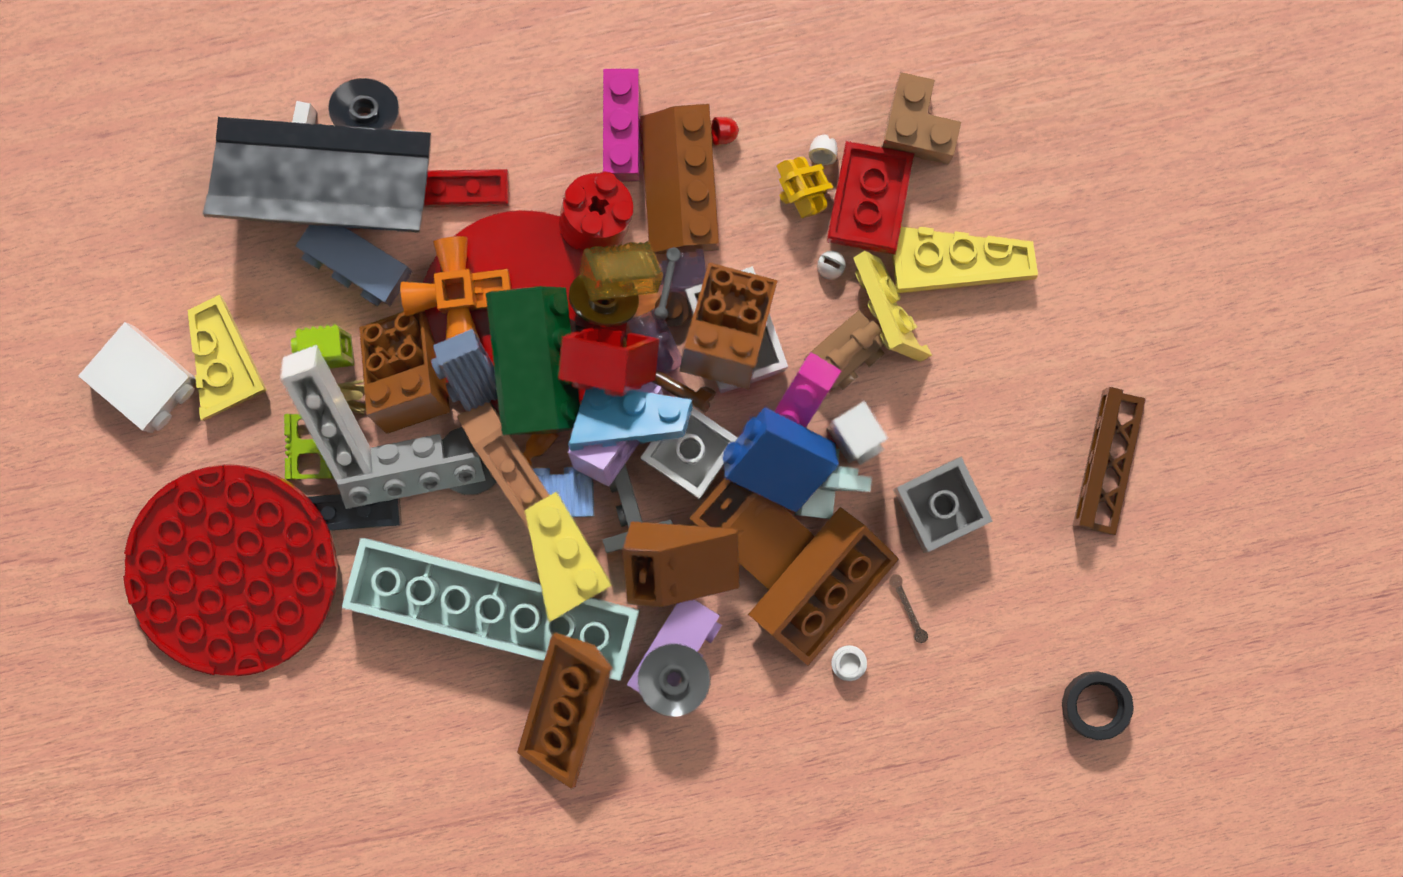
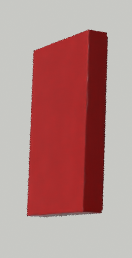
[827,141,914,255]

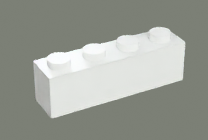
[281,345,372,482]

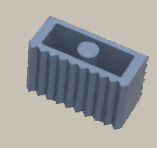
[431,329,498,412]

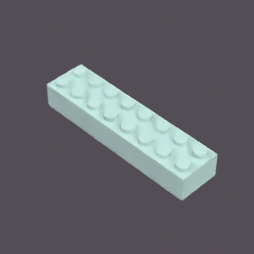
[342,538,640,681]

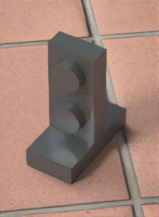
[602,463,672,553]

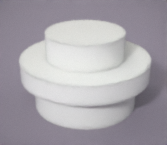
[831,645,867,681]

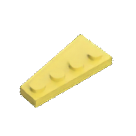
[892,224,1038,293]

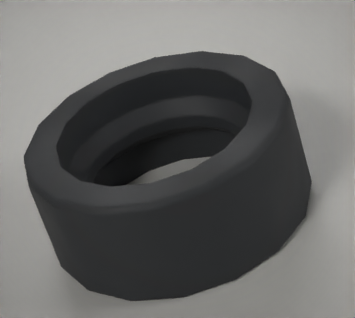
[1062,671,1134,741]

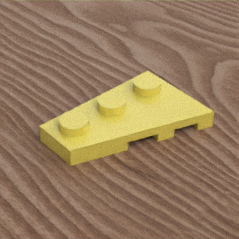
[853,251,932,362]
[525,492,612,622]

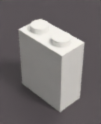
[79,322,196,433]

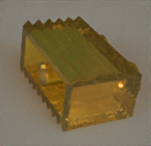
[579,241,663,301]

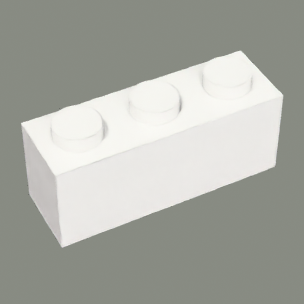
[826,402,888,465]

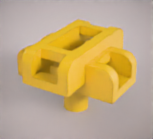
[776,156,834,218]

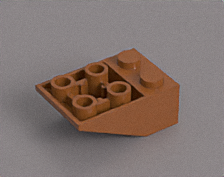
[679,262,778,390]
[359,311,450,434]
[689,478,815,590]
[623,521,740,607]

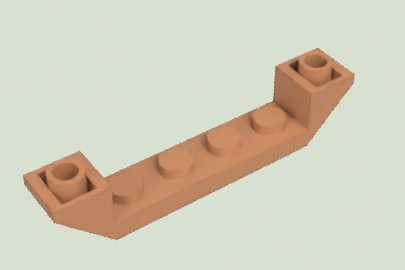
[457,402,550,529]

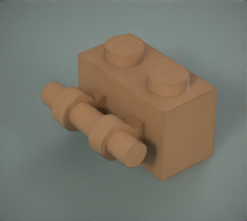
[804,310,885,391]

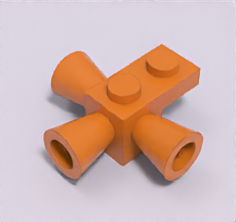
[400,236,511,340]

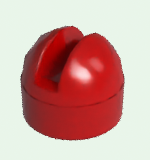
[711,117,739,145]

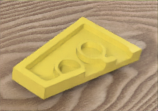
[187,295,267,421]

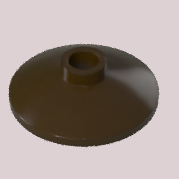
[568,270,639,327]

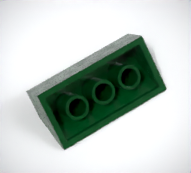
[486,286,580,435]

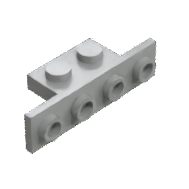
[337,434,486,509]

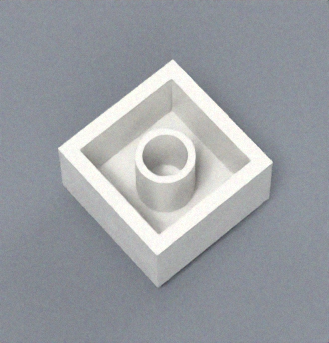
[641,407,738,500]

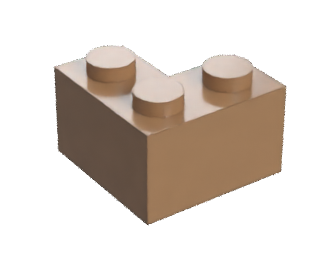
[882,72,961,164]

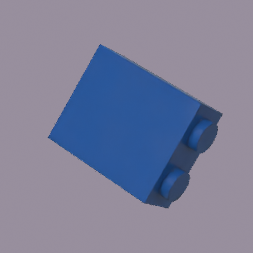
[722,407,839,513]

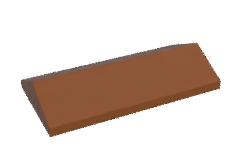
[517,633,613,789]

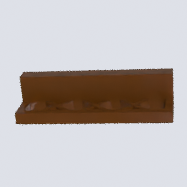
[1073,387,1146,535]

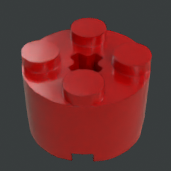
[559,171,634,255]

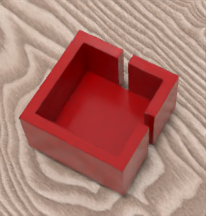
[559,326,659,396]

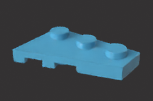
[569,387,693,451]

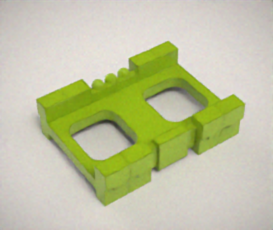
[284,414,335,480]

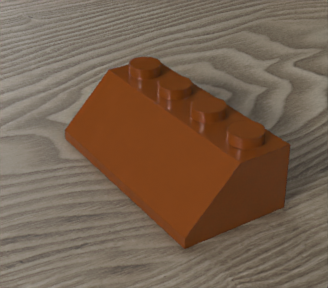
[640,104,719,255]
[748,507,899,666]

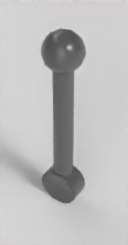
[654,248,680,320]

